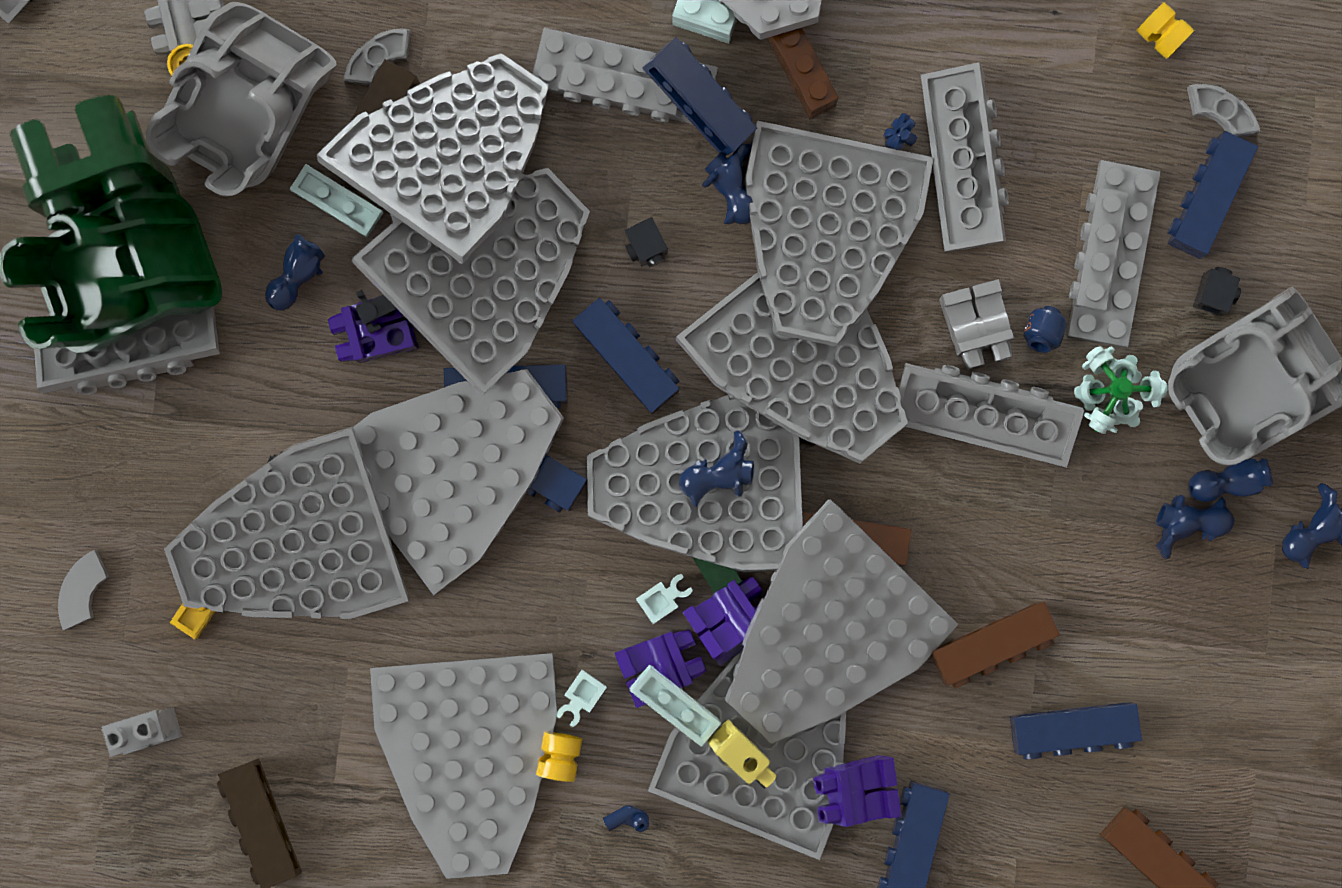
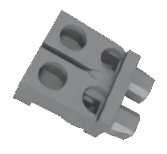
[144,0,225,55]
[939,279,1014,370]
[102,707,182,757]

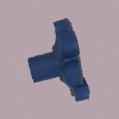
[883,113,917,150]

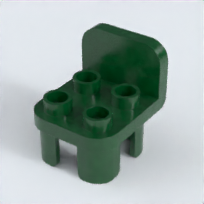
[9,95,181,220]
[0,192,222,353]

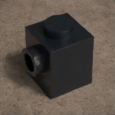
[625,217,668,268]
[1193,267,1241,316]

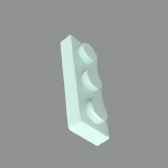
[290,164,383,238]
[630,664,721,747]

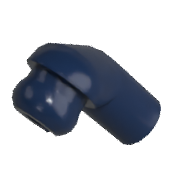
[603,805,649,832]

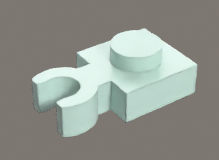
[636,574,693,624]
[557,670,607,727]

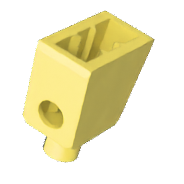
[707,719,776,789]

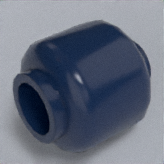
[1023,306,1067,353]

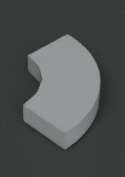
[343,29,411,86]
[1187,84,1261,137]
[58,550,109,630]

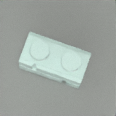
[672,0,737,44]

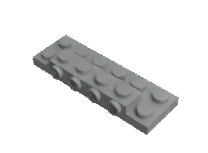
[533,28,718,124]
[921,62,1009,253]
[1066,160,1160,348]
[34,306,220,395]
[899,363,1084,468]

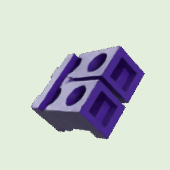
[328,297,419,364]
[682,577,763,666]
[614,630,707,708]
[813,755,901,827]

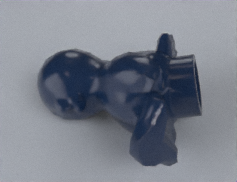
[702,143,753,225]
[265,234,325,311]
[679,430,754,507]
[1188,458,1273,502]
[1282,483,1342,569]
[1156,494,1235,559]

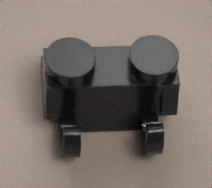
[356,289,405,334]

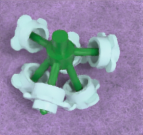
[1074,346,1167,434]

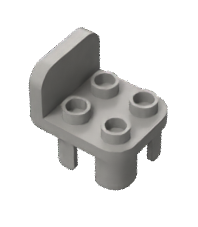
[146,2,336,196]
[1168,287,1342,465]

